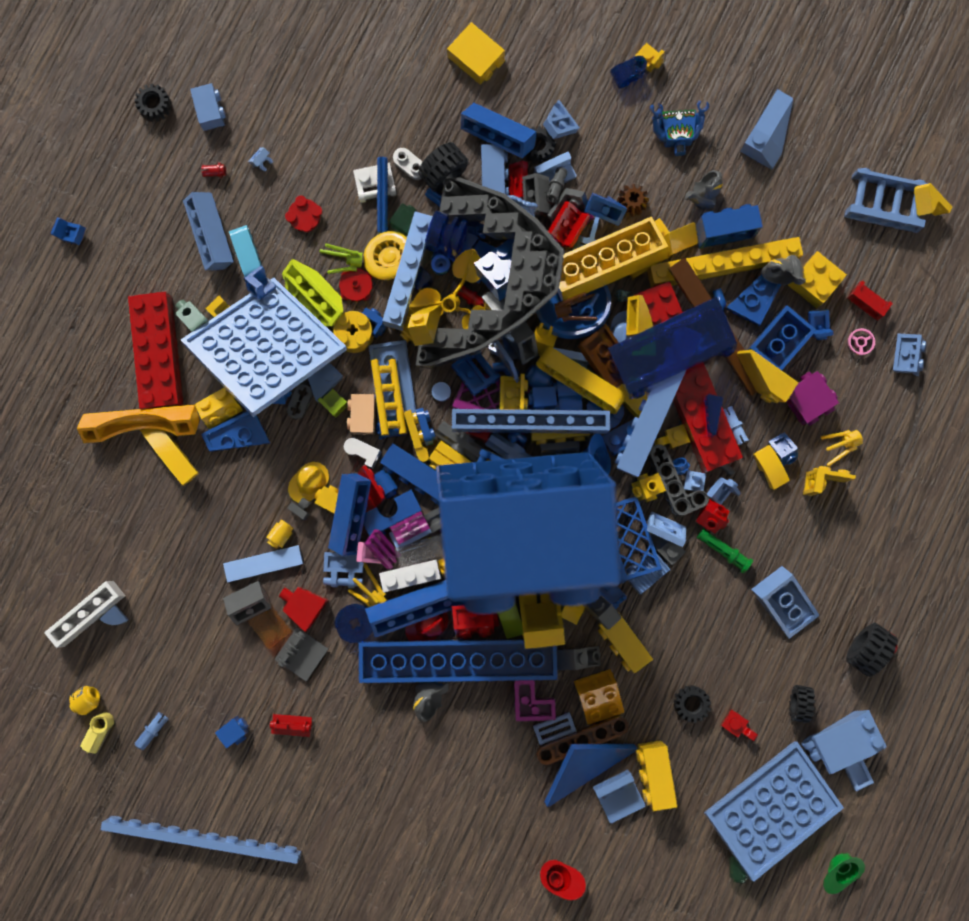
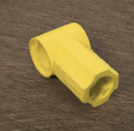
[80,712,114,754]

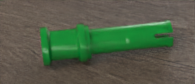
[697,528,753,574]

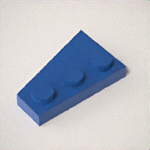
[726,274,781,326]
[201,411,270,452]

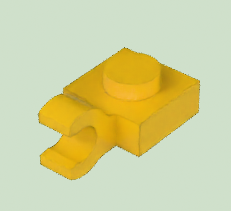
[654,424,690,449]

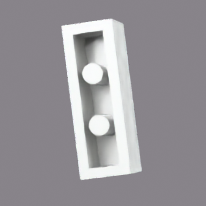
[379,560,442,592]

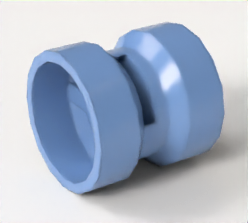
[801,733,822,761]

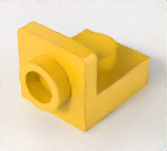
[634,43,665,73]

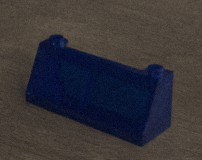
[608,297,737,399]

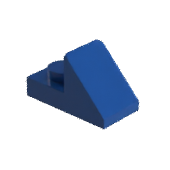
[584,193,627,226]

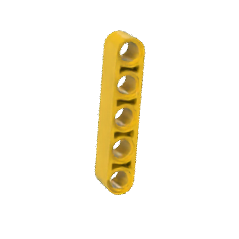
[536,347,626,414]

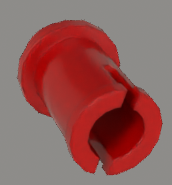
[201,163,227,178]

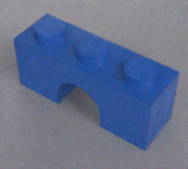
[363,490,422,536]

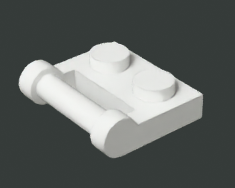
[353,163,397,203]

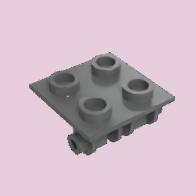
[274,627,328,681]

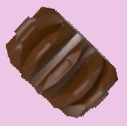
[617,184,649,217]

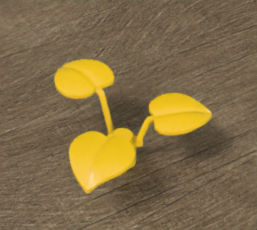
[409,249,486,329]

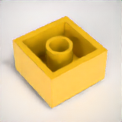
[788,251,847,309]

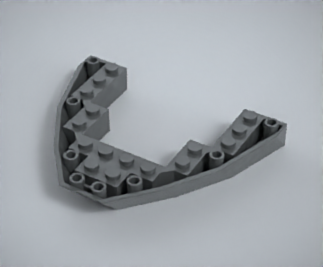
[416,178,565,370]

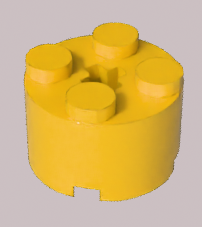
[333,311,374,353]

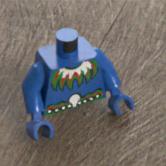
[650,101,709,156]

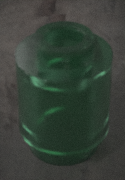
[729,853,749,883]

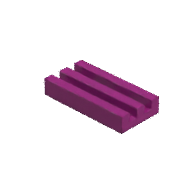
[365,529,401,569]

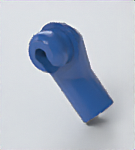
[492,362,519,377]

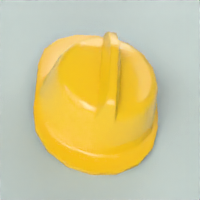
[288,462,329,503]

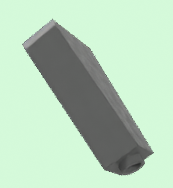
[482,291,539,365]

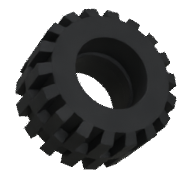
[418,142,469,192]
[846,623,898,677]

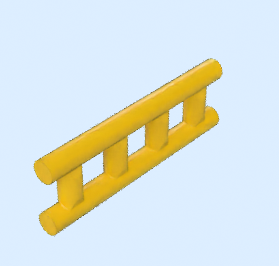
[371,359,407,436]

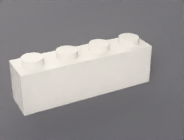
[44,581,125,648]

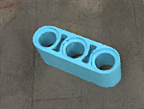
[229,225,262,277]

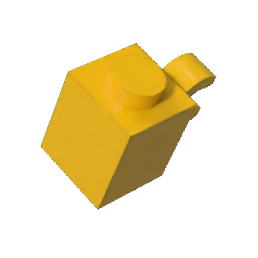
[534,323,557,356]

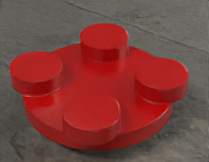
[285,195,323,233]
[339,268,372,301]

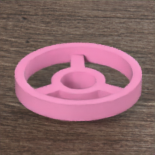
[848,329,875,355]

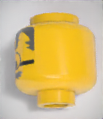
[69,686,100,715]

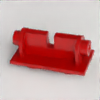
[270,714,312,737]

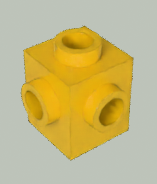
[631,473,666,502]

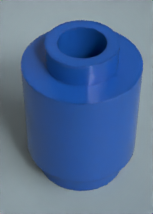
[374,470,398,499]

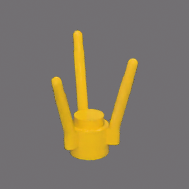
[820,430,863,466]
[348,562,387,607]

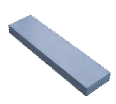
[223,545,304,582]

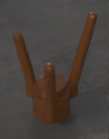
[554,292,598,322]

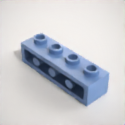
[183,192,234,270]

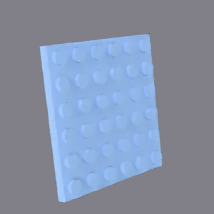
[181,278,346,417]

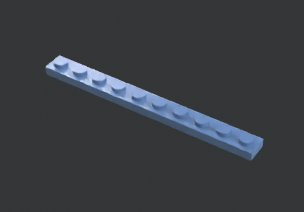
[101,816,302,864]

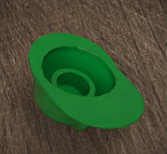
[823,853,865,894]

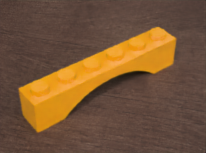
[77,405,200,443]

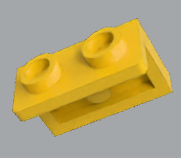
[499,374,528,410]
[195,387,243,429]

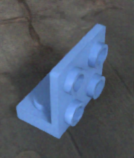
[593,769,645,823]

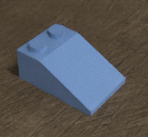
[751,566,820,639]
[812,710,887,774]

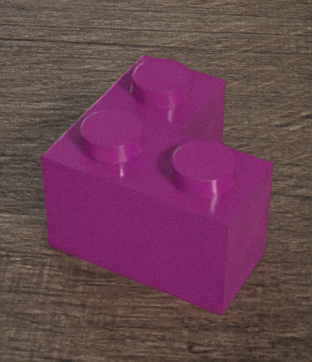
[514,680,556,721]

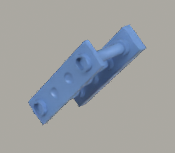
[844,168,929,233]

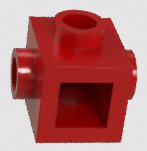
[696,499,730,534]

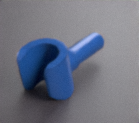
[579,293,599,317]

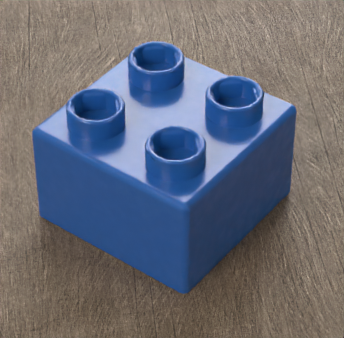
[436,452,621,614]

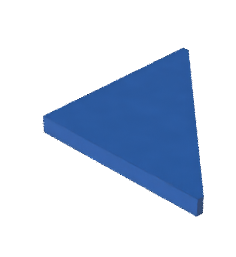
[544,744,637,806]

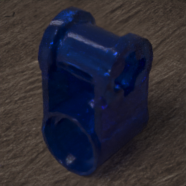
[610,55,647,89]

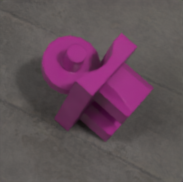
[390,511,430,545]

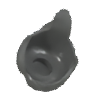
[685,170,723,209]
[762,255,806,287]
[413,682,449,722]

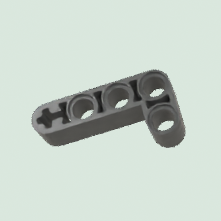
[648,444,709,516]

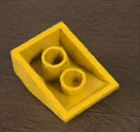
[737,350,798,403]

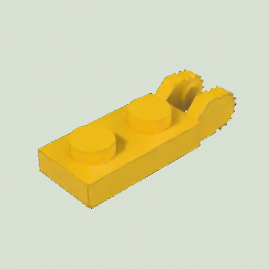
[404,409,429,462]

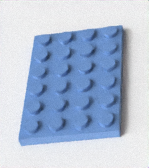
[704,741,844,882]

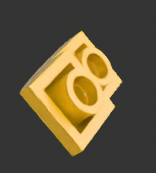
[753,445,790,490]

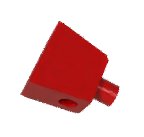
[278,587,328,632]

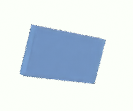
[368,340,417,418]

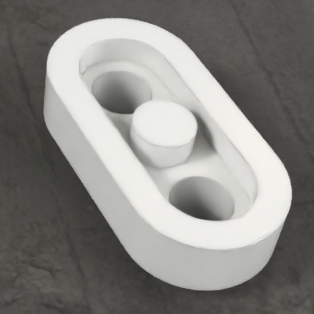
[393,148,422,180]

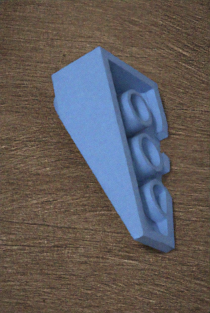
[740,89,793,170]

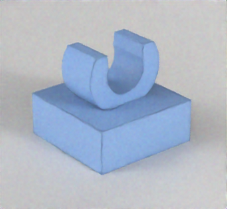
[248,148,273,171]
[683,470,706,492]

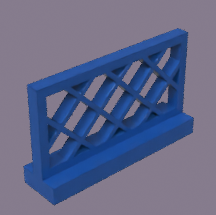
[616,497,662,584]

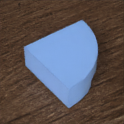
[100,605,129,625]

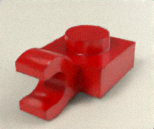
[720,709,758,741]

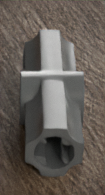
[435,421,485,462]

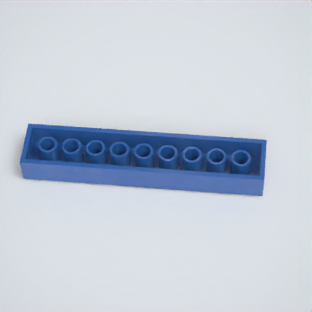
[359,639,557,683]

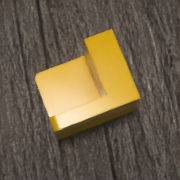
[206,295,230,317]

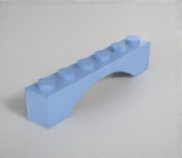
[382,212,434,331]

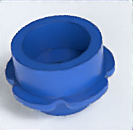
[672,458,690,475]

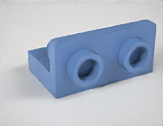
[893,334,926,376]

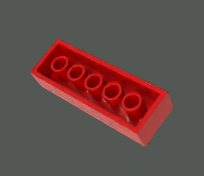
[128,291,184,409]

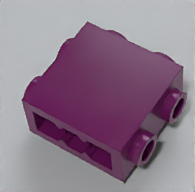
[786,371,839,426]

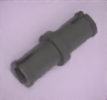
[546,167,567,203]

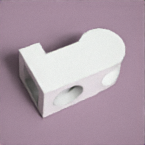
[344,438,381,469]

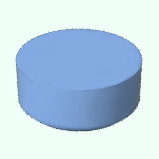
[432,382,451,402]

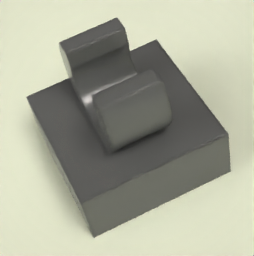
[288,498,310,520]

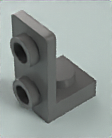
[548,188,588,225]

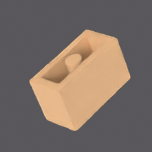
[347,394,376,435]

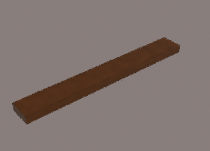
[668,257,757,396]

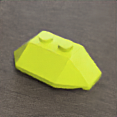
[282,259,343,326]

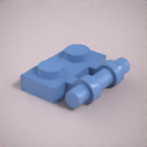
[323,552,363,588]

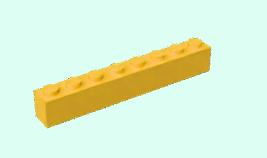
[647,237,803,288]

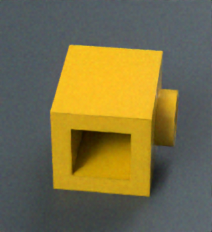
[314,485,339,513]

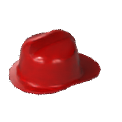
[405,612,449,641]
[540,860,586,901]

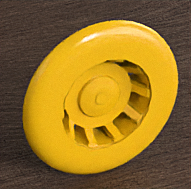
[363,231,407,280]

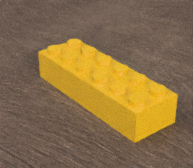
[558,217,668,301]

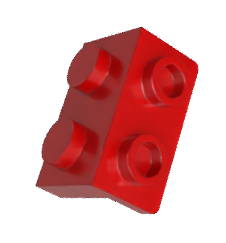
[548,201,590,247]

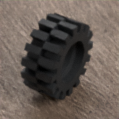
[134,84,172,122]
[526,126,555,164]
[673,685,711,723]
[789,685,815,723]

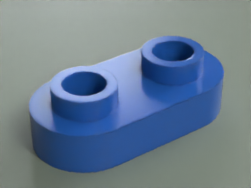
[416,408,436,446]

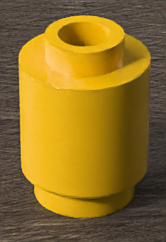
[266,519,294,549]

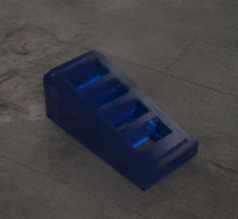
[705,394,723,438]

